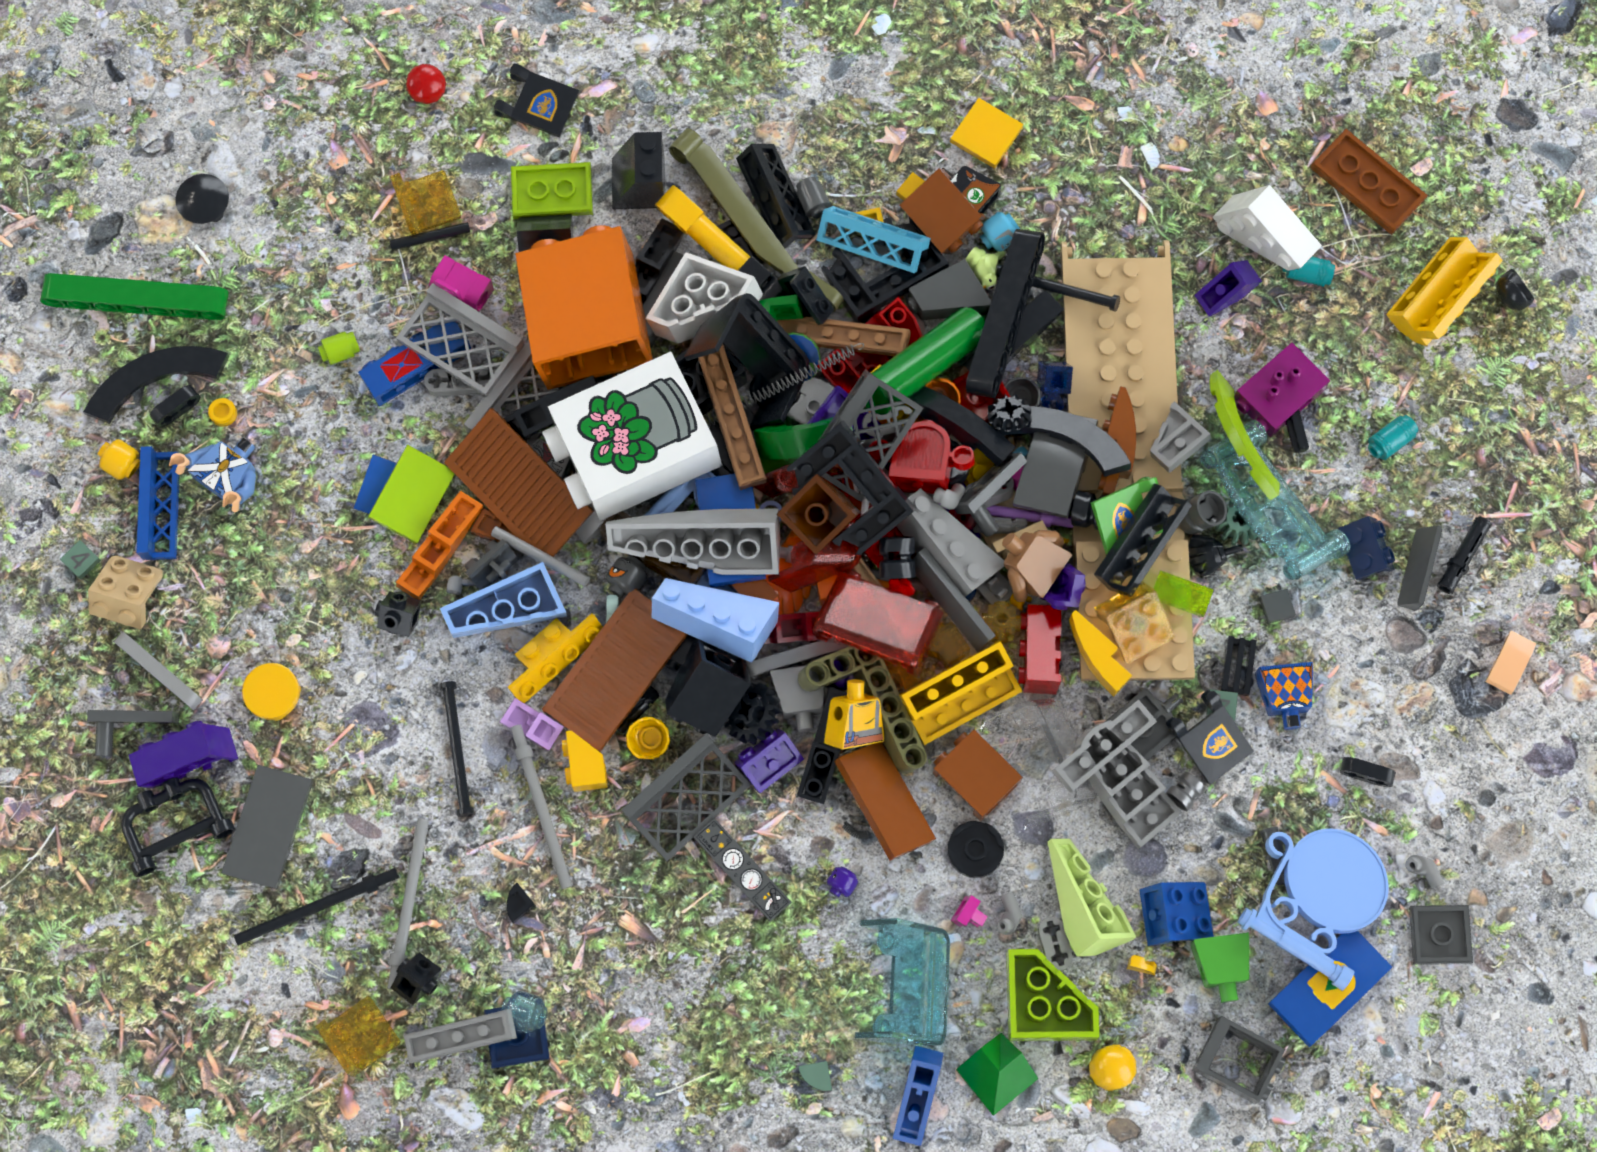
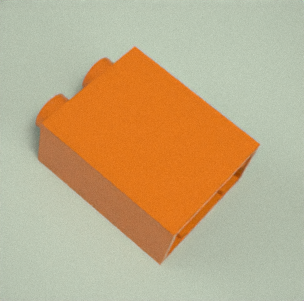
[515,225,653,390]

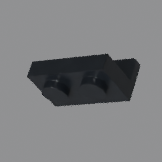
[777,266,834,325]

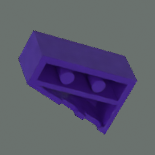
[129,721,239,789]

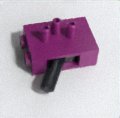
[1234,342,1330,453]

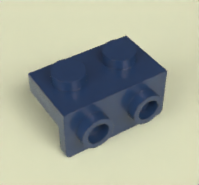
[1338,516,1395,580]

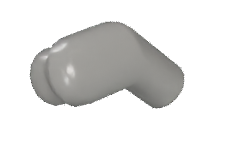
[997,892,1022,935]

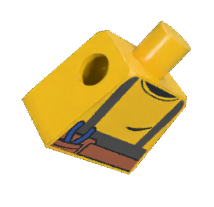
[824,679,884,750]

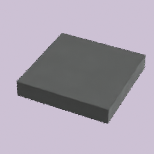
[1409,905,1473,965]

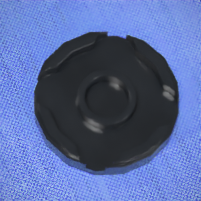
[947,821,1004,878]

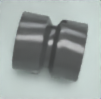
[1175,490,1227,534]

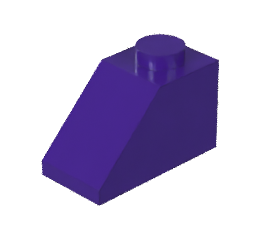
[1194,260,1262,317]

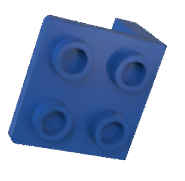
[1139,882,1214,946]

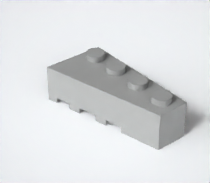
[896,488,1004,597]

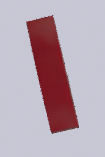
[764,608,859,644]

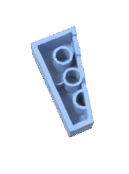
[440,562,567,638]
[651,578,779,663]

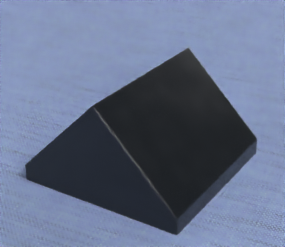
[516,214,573,252]

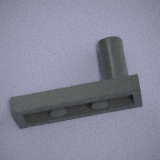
[954,453,1027,537]
[87,710,179,756]

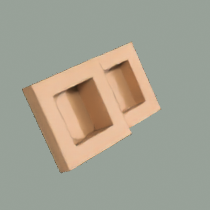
[1485,631,1537,695]

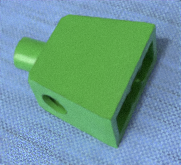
[1190,932,1249,1003]

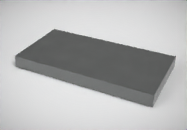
[221,765,313,890]

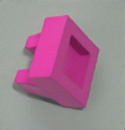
[950,895,988,927]

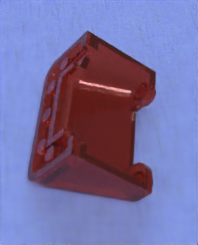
[812,569,944,678]

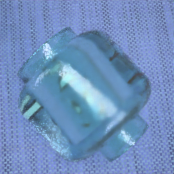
[502,991,548,1033]

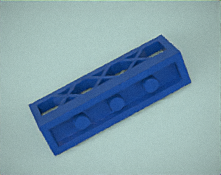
[136,446,179,560]

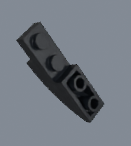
[503,375,598,440]
[797,687,847,805]

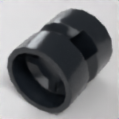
[1071,490,1107,531]
[878,536,916,579]

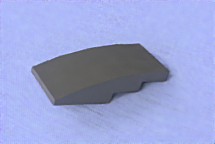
[1013,415,1098,519]

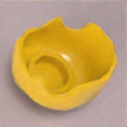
[626,717,670,760]
[1089,1044,1137,1091]

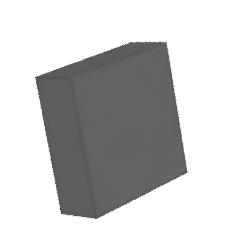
[1259,589,1296,624]

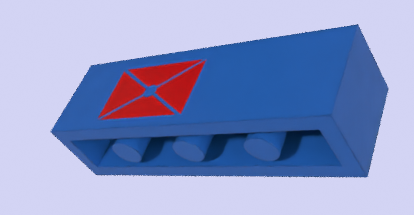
[358,321,471,407]

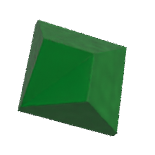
[956,1033,1038,1116]

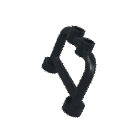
[121,777,236,877]

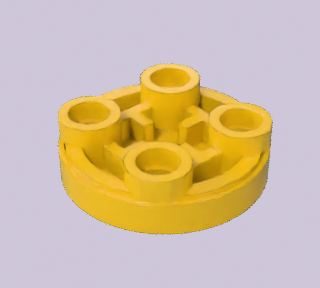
[242,663,301,721]

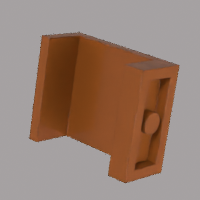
[900,168,986,254]
[933,730,1023,822]

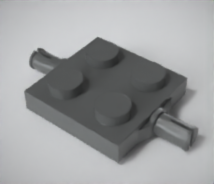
[1103,688,1183,761]

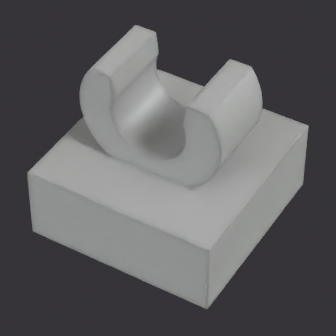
[977,571,1013,612]

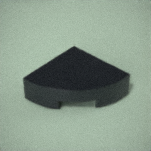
[507,883,536,924]

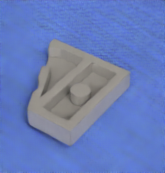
[1150,401,1211,473]

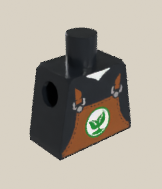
[942,166,1002,214]

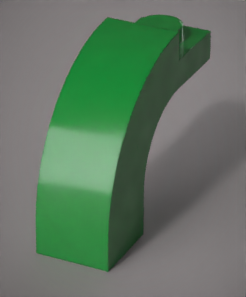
[753,418,853,460]

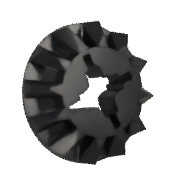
[987,394,1032,432]

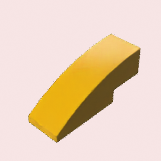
[1069,610,1132,697]

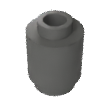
[796,177,831,219]

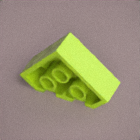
[1006,949,1100,1041]

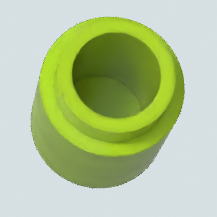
[317,331,360,365]

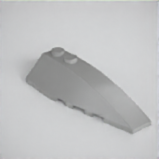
[605,509,780,575]

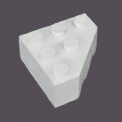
[1213,185,1322,271]
[645,252,763,344]

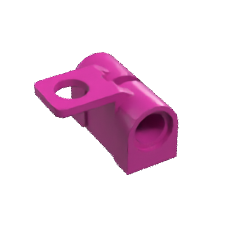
[429,255,494,311]

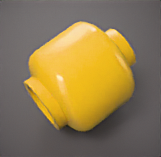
[97,439,140,480]

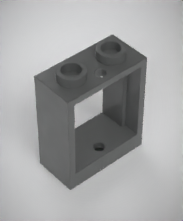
[1192,1016,1286,1104]

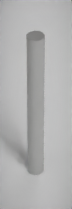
[491,526,590,587]

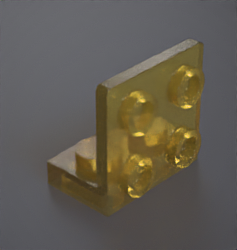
[390,170,461,235]
[1094,581,1175,664]
[315,996,401,1077]

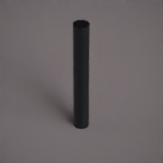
[389,222,471,251]

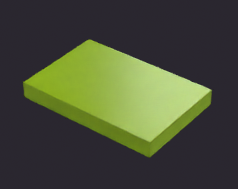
[511,162,593,219]
[368,445,454,544]

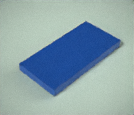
[695,474,766,588]

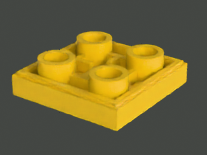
[950,98,1024,169]

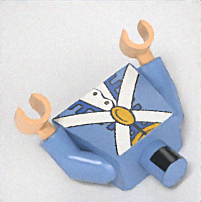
[169,437,256,512]

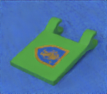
[1091,477,1163,555]

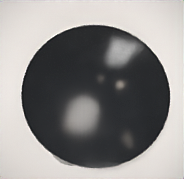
[175,174,229,224]

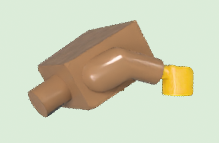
[1002,530,1072,611]

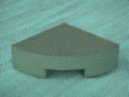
[798,1061,832,1091]

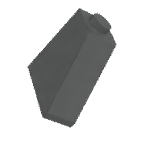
[906,259,992,320]

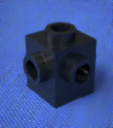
[375,591,421,637]
[390,952,442,1005]

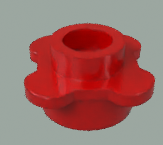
[883,578,915,606]

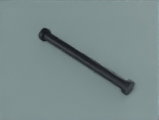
[996,264,1120,312]
[439,681,474,817]

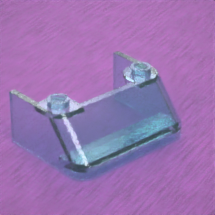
[855,918,950,1046]

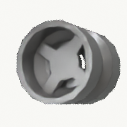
[1166,771,1206,812]

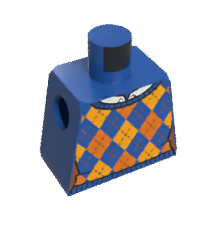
[1255,662,1313,730]

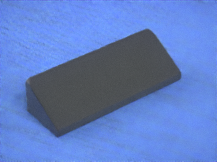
[1397,526,1443,611]

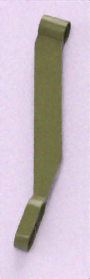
[668,128,844,312]

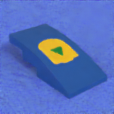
[1268,931,1392,1047]

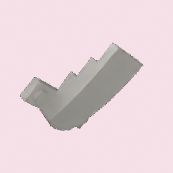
[1052,699,1182,849]

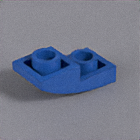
[353,454,396,514]

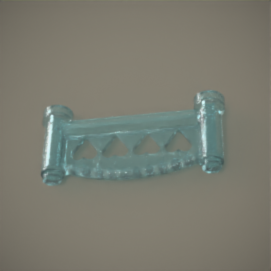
[1200,420,1350,580]

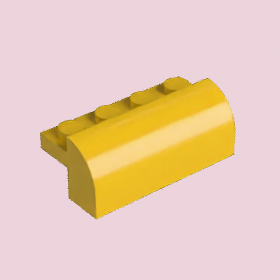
[1386,237,1503,346]
[899,641,1023,745]

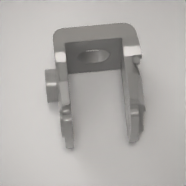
[786,377,834,426]

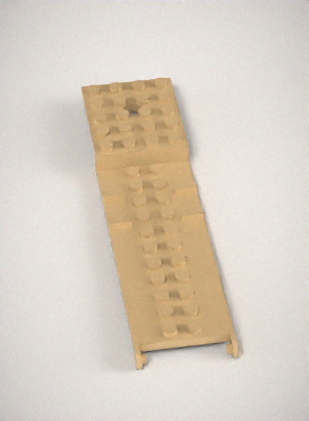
[1060,240,1195,681]

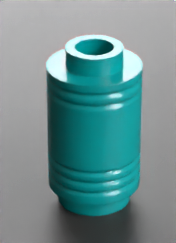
[1282,256,1335,287]
[1368,415,1419,460]

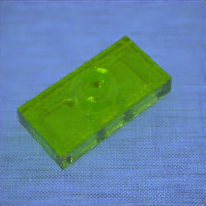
[1150,570,1214,617]

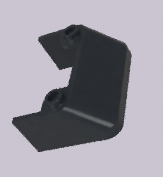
[684,293,810,430]

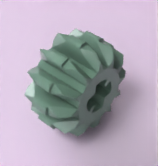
[1215,498,1263,546]

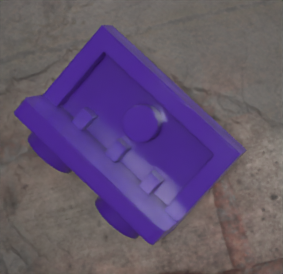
[1039,563,1086,610]

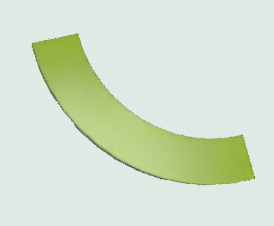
[1209,370,1280,500]

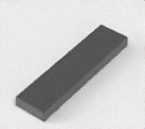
[913,548,995,652]

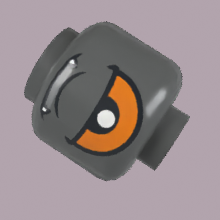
[606,555,647,598]

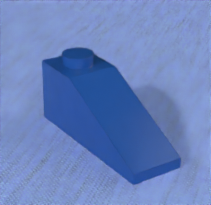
[892,1045,944,1146]

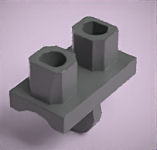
[465,539,519,590]

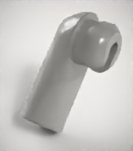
[933,483,965,509]
[1405,855,1445,889]

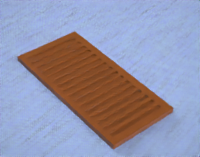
[444,408,594,566]
[542,588,688,752]

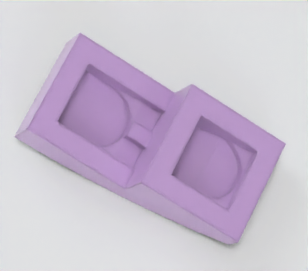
[499,698,564,751]

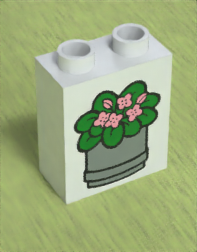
[542,352,722,521]

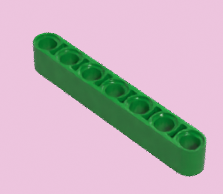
[40,273,229,320]

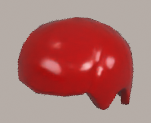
[406,64,446,104]

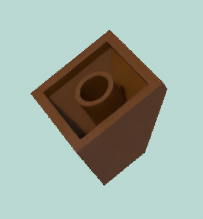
[777,474,861,555]

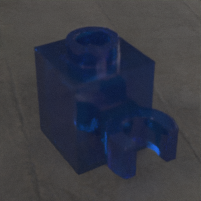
[1037,361,1073,411]

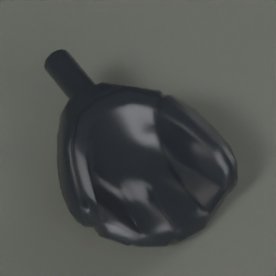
[1188,535,1244,576]

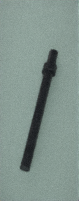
[234,867,400,946]

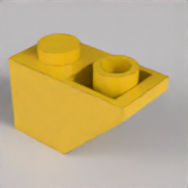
[562,731,608,792]

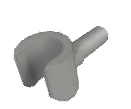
[446,576,475,595]

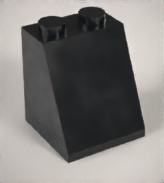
[612,132,666,210]
[665,638,751,737]

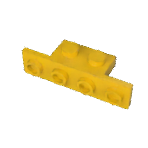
[507,613,603,703]

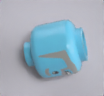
[980,212,1020,252]

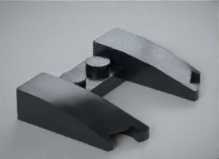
[821,217,949,323]
[787,420,916,555]

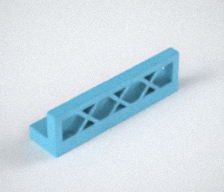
[816,206,931,273]

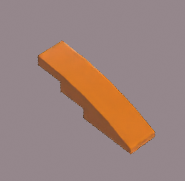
[396,491,483,600]

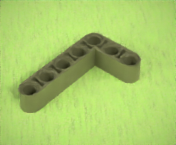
[798,640,927,774]

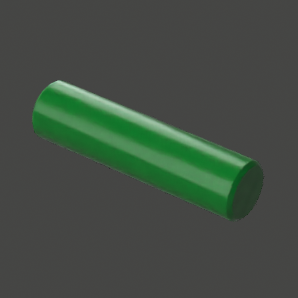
[865,307,985,415]

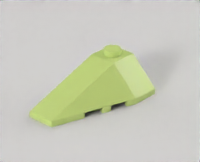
[1048,839,1136,957]

